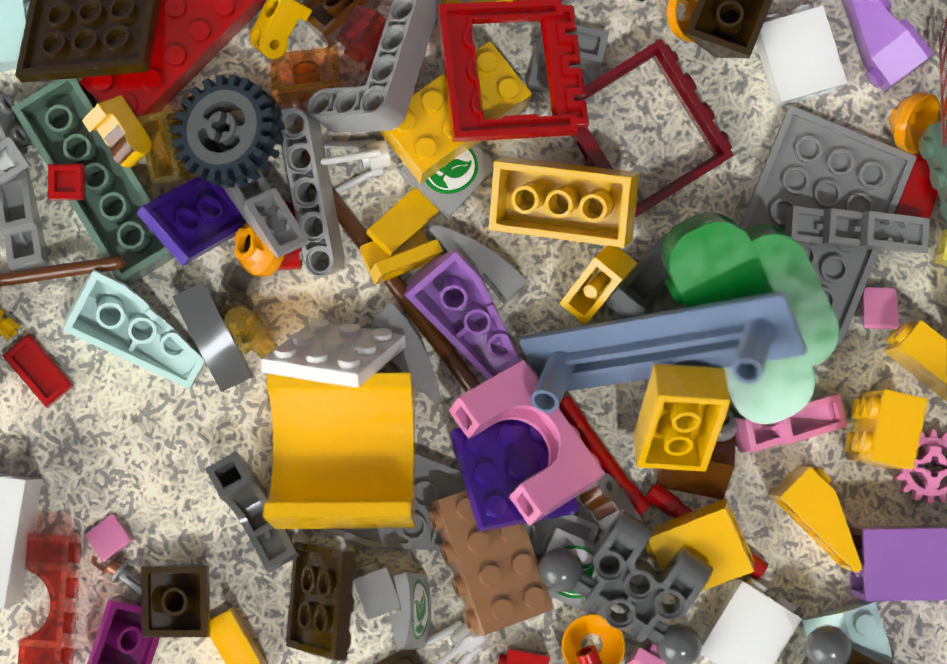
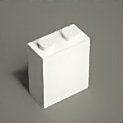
[756,4,847,108]
[700,577,802,664]

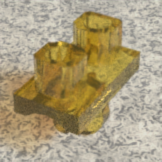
[224,306,278,359]

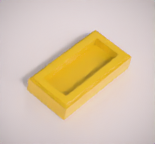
[366,187,439,257]

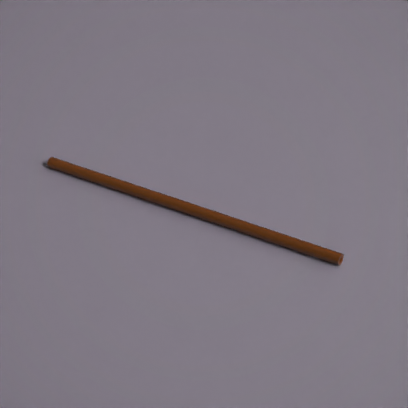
[281,145,504,421]

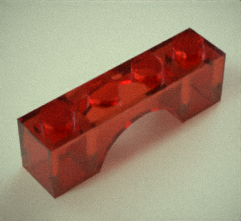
[18,532,82,664]

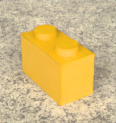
[559,245,638,325]

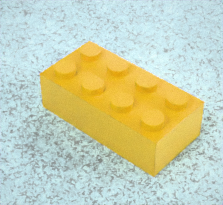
[379,41,532,184]
[489,157,640,247]

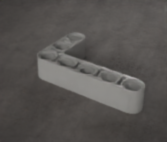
[307,0,442,133]
[216,108,345,277]

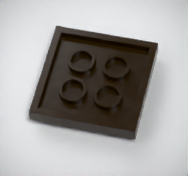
[286,542,357,661]

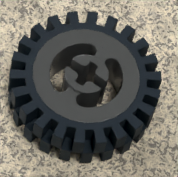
[172,74,285,188]

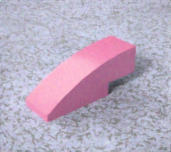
[734,393,847,453]

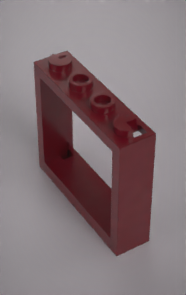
[570,39,734,218]

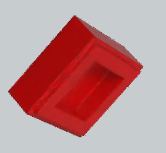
[48,164,86,201]

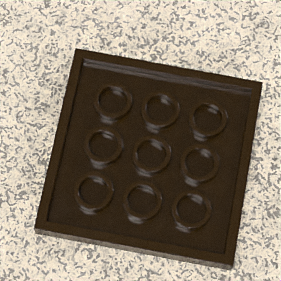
[15,0,161,83]

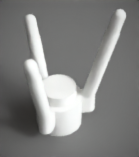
[321,138,391,193]
[425,619,487,664]

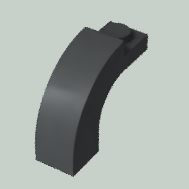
[605,233,669,319]
[205,451,300,573]

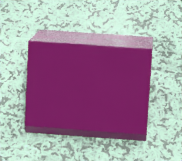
[87,595,160,664]

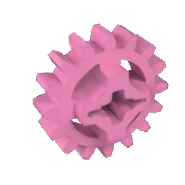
[893,429,947,504]

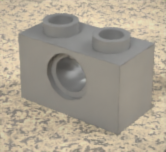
[354,561,401,620]

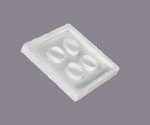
[261,319,406,388]

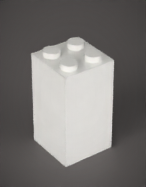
[0,473,42,613]

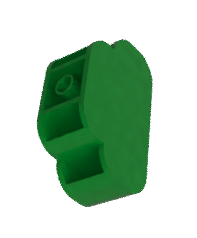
[662,212,840,424]

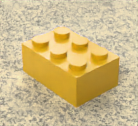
[633,364,731,472]
[844,389,928,470]

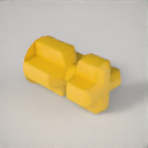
[0,308,21,341]

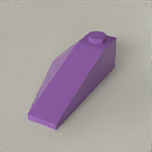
[842,0,933,92]
[405,249,521,380]

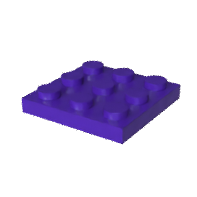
[450,419,579,532]

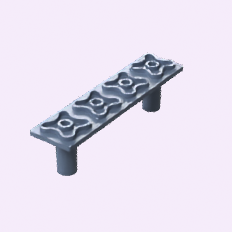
[519,291,807,413]

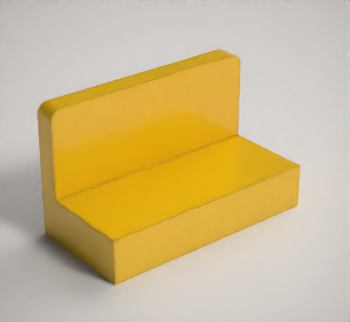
[359,228,443,285]
[210,606,268,664]

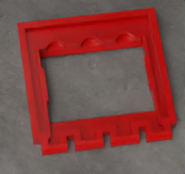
[437,0,589,142]

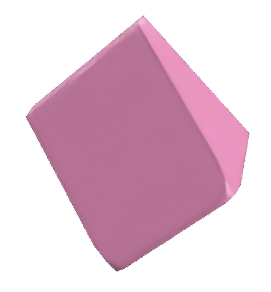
[859,287,899,329]
[85,513,134,562]

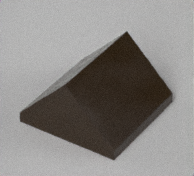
[685,0,773,59]
[141,564,210,637]

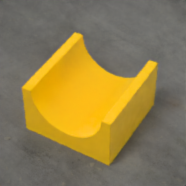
[263,373,415,529]

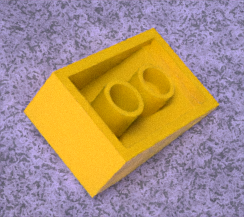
[769,466,862,573]

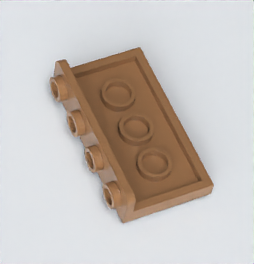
[428,490,555,636]

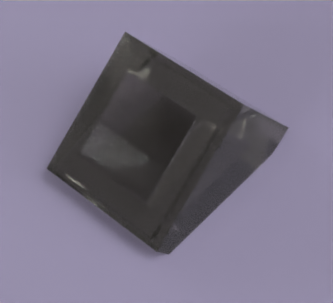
[221,262,262,304]

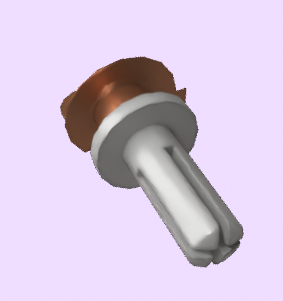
[91,552,142,596]

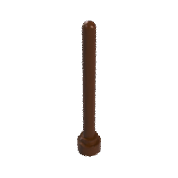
[0,255,126,288]

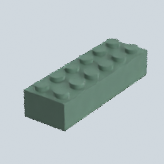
[11,78,175,286]

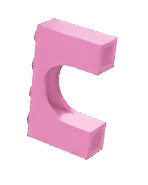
[449,360,605,526]

